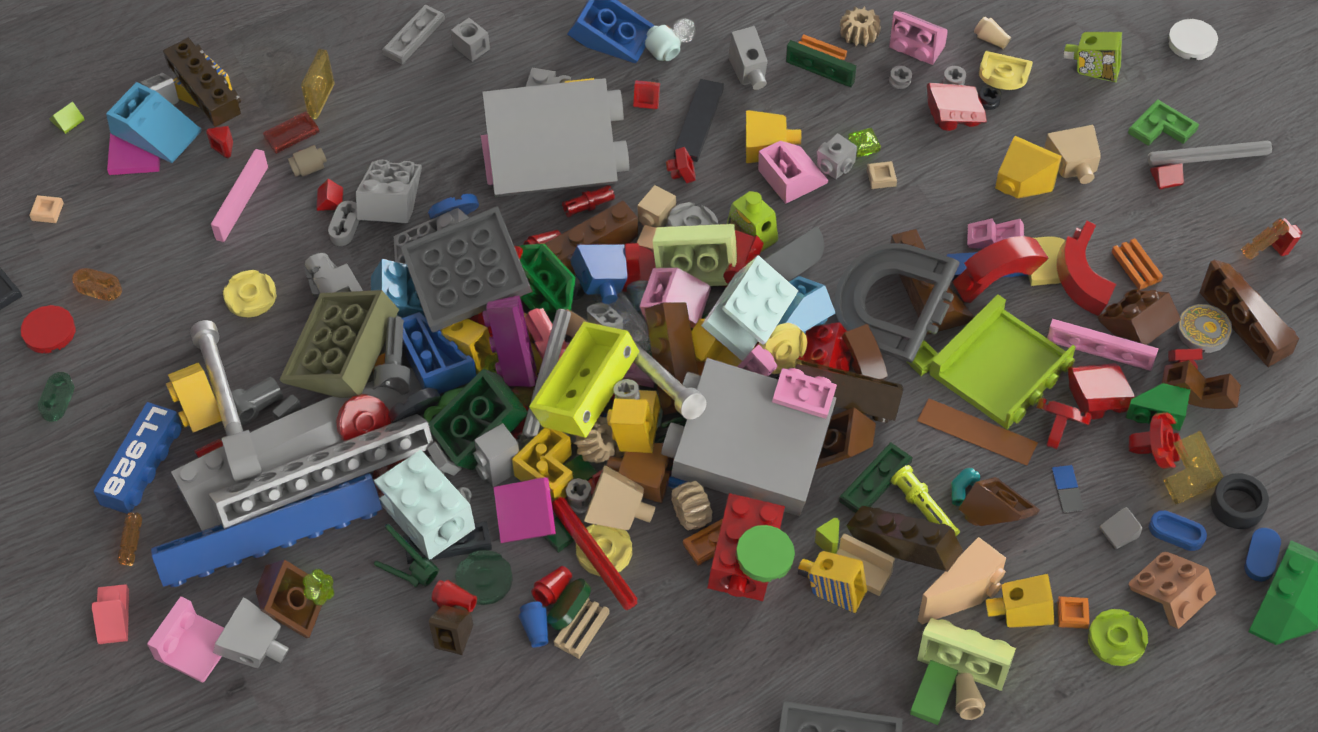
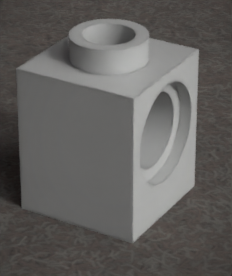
[451,18,490,62]

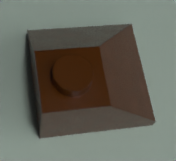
[815,408,876,470]
[958,477,1040,526]
[255,559,329,638]

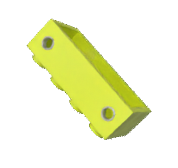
[529,322,640,438]

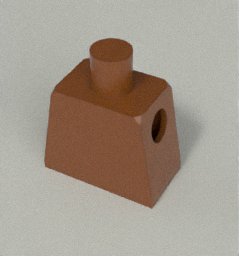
[607,443,674,503]

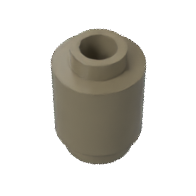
[288,145,327,177]

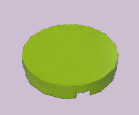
[1088,609,1148,666]

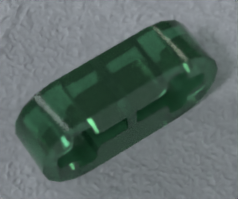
[38,372,75,422]

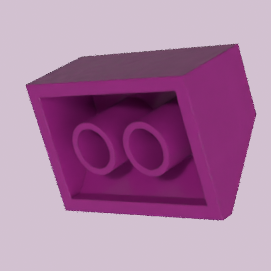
[483,295,538,387]

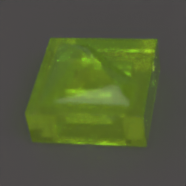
[848,128,881,157]

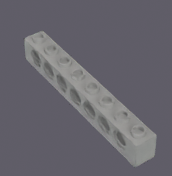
[208,414,434,529]

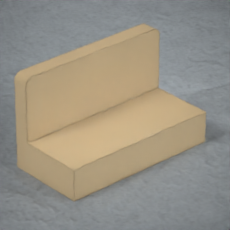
[836,534,895,596]

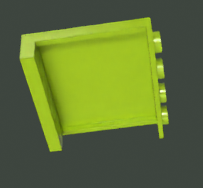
[929,294,1076,429]

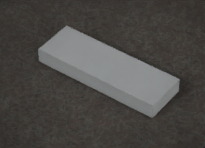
[382,5,445,64]

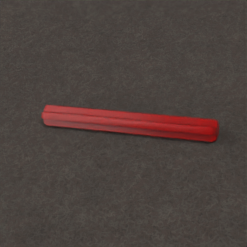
[552,497,637,610]

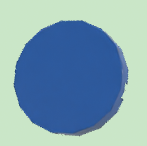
[428,194,479,220]

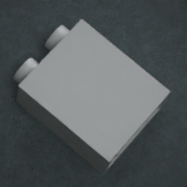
[483,78,629,197]
[661,358,836,516]

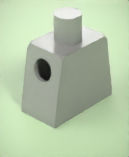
[728,26,767,90]
[213,597,289,668]

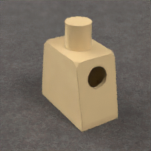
[1044,125,1100,184]
[584,465,655,530]

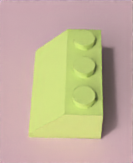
[652,224,737,286]
[917,618,1016,691]

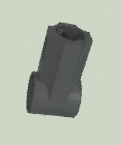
[231,377,283,425]

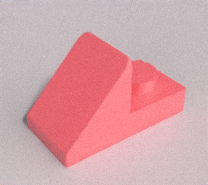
[92,584,129,644]

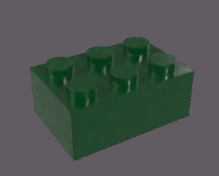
[428,369,528,470]

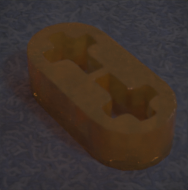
[72,268,122,301]

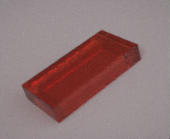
[263,111,319,154]

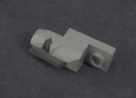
[304,253,363,297]

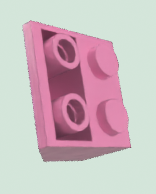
[889,11,948,65]
[758,141,828,204]
[639,268,711,328]

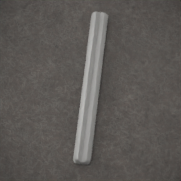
[1148,141,1272,166]
[522,309,571,438]

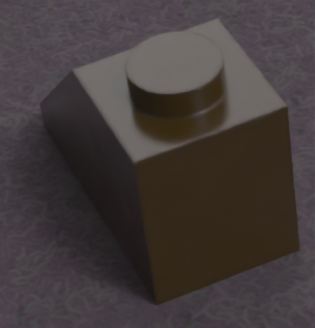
[429,605,473,655]

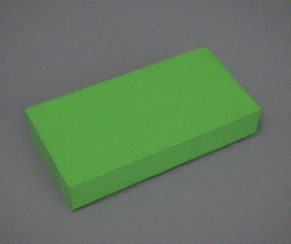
[910,660,958,725]

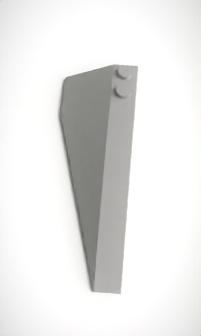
[171,368,422,531]

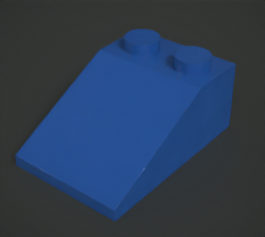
[567,0,655,64]

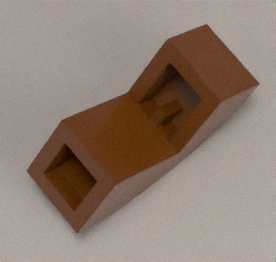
[1162,360,1241,409]

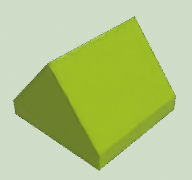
[49,102,85,134]
[815,518,840,554]

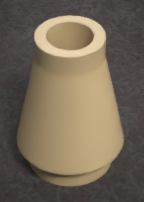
[974,17,1011,49]
[955,673,985,720]

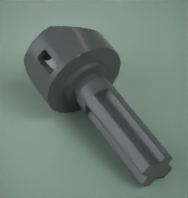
[373,316,411,395]

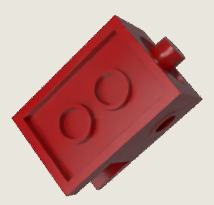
[707,493,785,601]

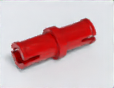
[562,185,615,217]

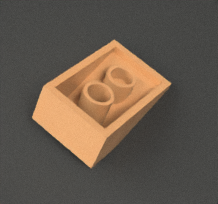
[918,537,1006,624]

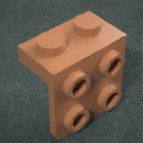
[1129,552,1216,629]

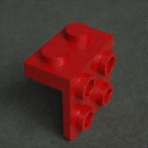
[793,322,851,371]

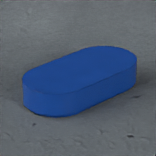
[1149,511,1207,551]
[1244,528,1281,581]

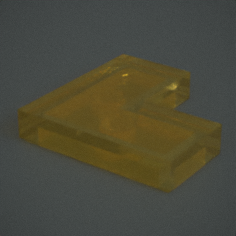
[1163,430,1224,505]

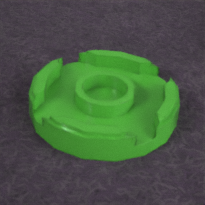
[736,525,795,582]

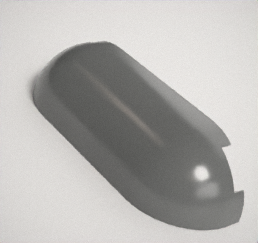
[763,226,824,281]

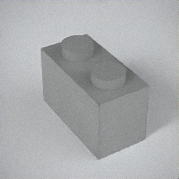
[473,423,519,487]

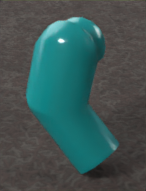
[951,468,980,506]

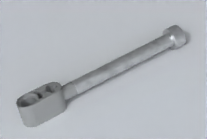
[587,303,706,419]
[190,320,262,482]

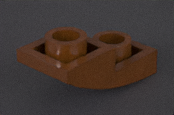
[842,324,888,380]

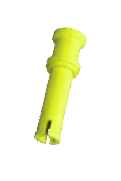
[891,465,960,536]

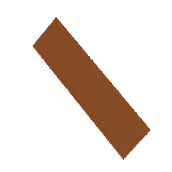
[917,399,1038,466]

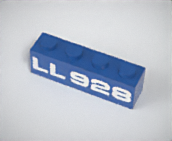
[94,402,182,515]

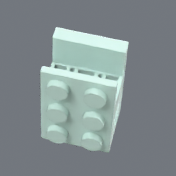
[701,256,798,361]
[374,450,475,560]

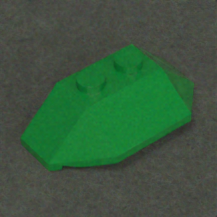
[520,244,576,325]
[1248,540,1318,645]

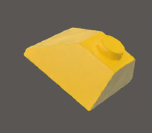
[995,136,1062,198]

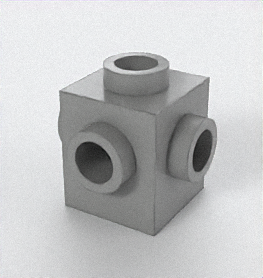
[817,133,857,179]

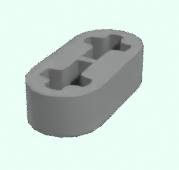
[328,201,360,246]

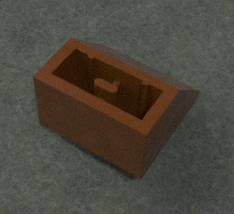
[1097,289,1181,345]

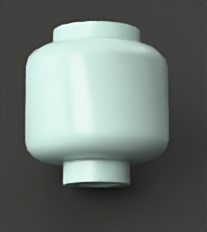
[645,25,681,61]

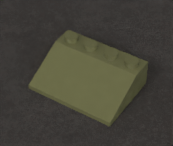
[280,290,399,398]

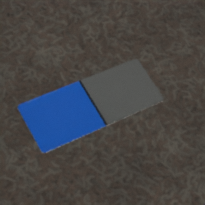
[1052,465,1084,512]

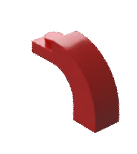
[1057,221,1116,316]
[953,236,1049,303]

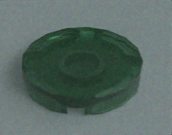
[455,550,513,605]

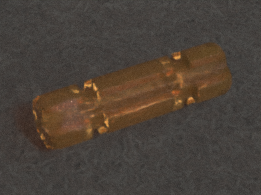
[1241,218,1290,260]
[117,512,142,566]

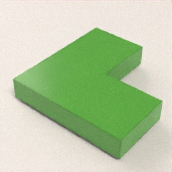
[1128,99,1199,146]

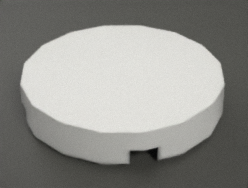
[1168,19,1218,60]

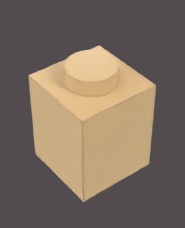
[637,185,676,228]

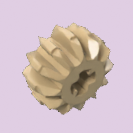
[840,6,881,47]
[574,416,618,463]
[671,481,712,530]

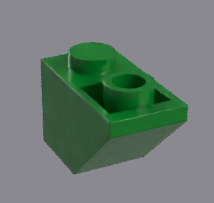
[1126,383,1190,431]

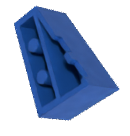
[402,312,476,394]

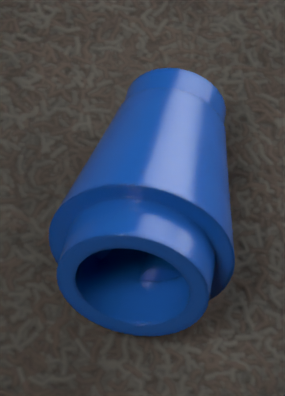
[518,602,549,648]

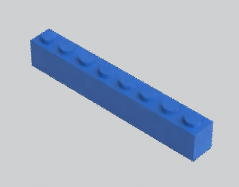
[151,473,383,587]

